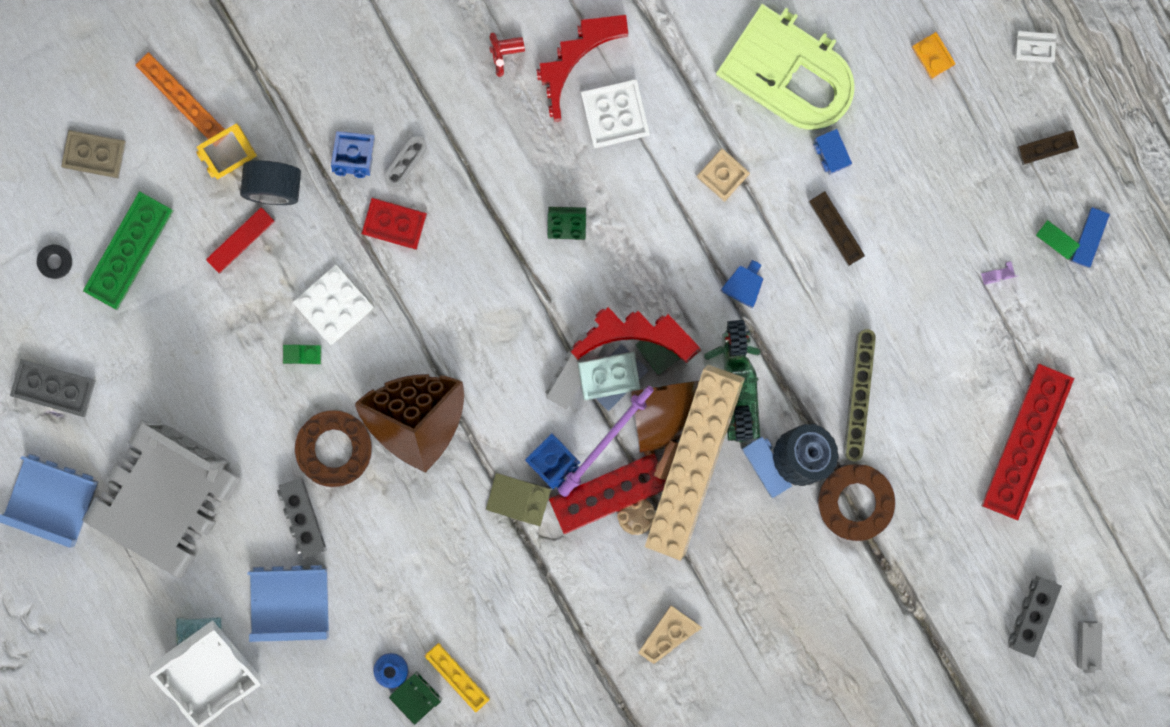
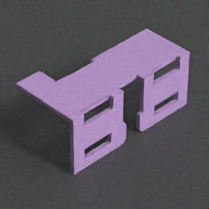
[981,261,1018,285]

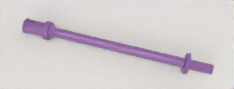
[558,386,654,497]

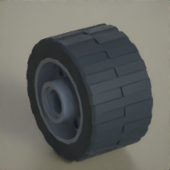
[773,424,839,486]

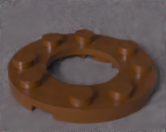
[295,410,372,487]
[818,464,895,541]

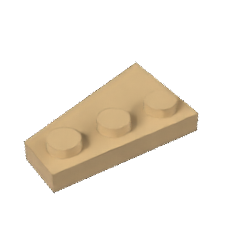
[638,605,702,664]

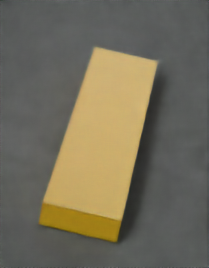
[424,642,490,713]

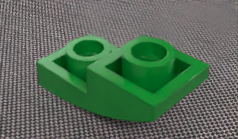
[1036,220,1080,260]

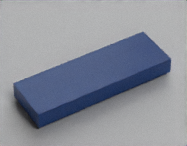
[1071,207,1110,268]

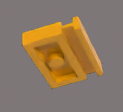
[911,32,956,79]

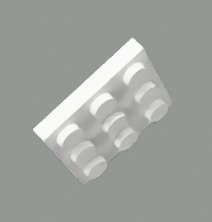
[581,79,650,149]
[293,265,374,346]

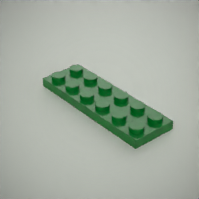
[83,191,174,310]

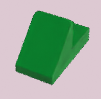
[283,344,322,365]

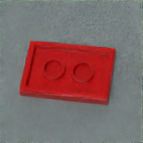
[361,198,427,250]

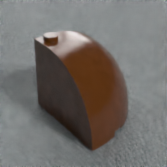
[355,374,464,473]
[629,380,700,456]

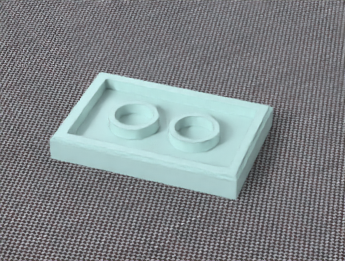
[577,351,640,400]

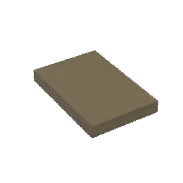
[61,130,126,179]

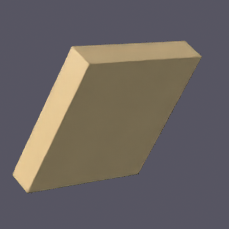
[696,148,750,202]

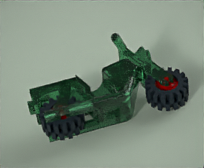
[704,320,761,442]

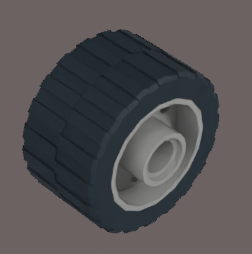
[240,160,301,205]

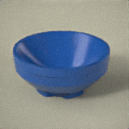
[373,653,409,688]

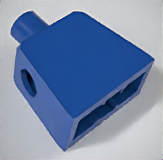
[720,260,764,309]

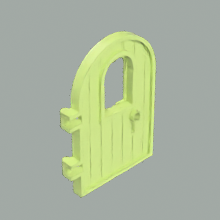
[716,4,854,130]

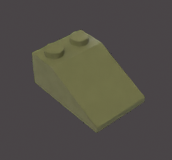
[486,473,551,526]

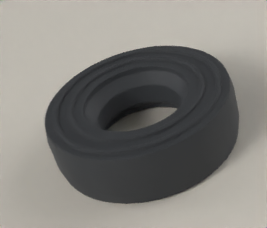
[36,244,72,279]

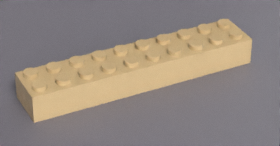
[645,365,745,561]

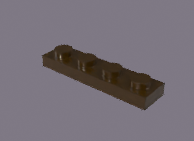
[808,191,865,266]

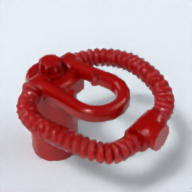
[489,32,525,77]

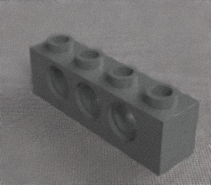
[277,478,327,559]
[1008,576,1062,658]

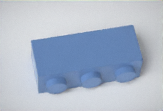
[741,437,792,498]

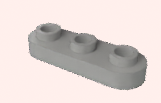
[385,136,427,188]

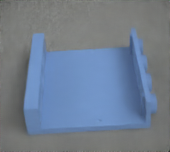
[0,454,98,548]
[247,565,329,642]

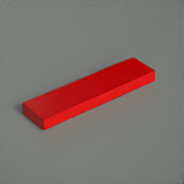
[206,207,275,274]

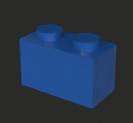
[813,129,852,175]

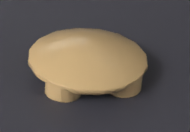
[617,500,656,535]

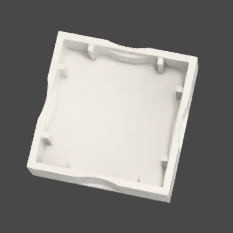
[149,620,261,727]

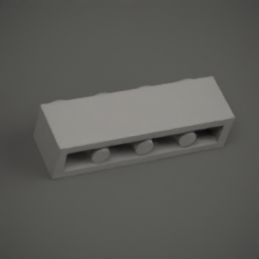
[545,332,604,410]

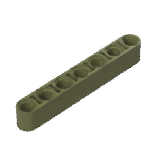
[844,329,876,461]

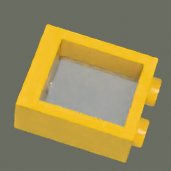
[196,123,257,180]

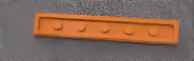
[135,52,229,147]

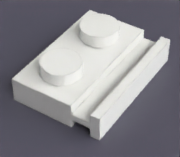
[1015,31,1056,63]

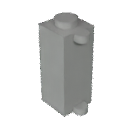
[1077,621,1102,673]

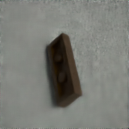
[1017,130,1079,165]

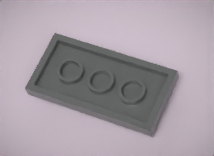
[10,359,96,417]

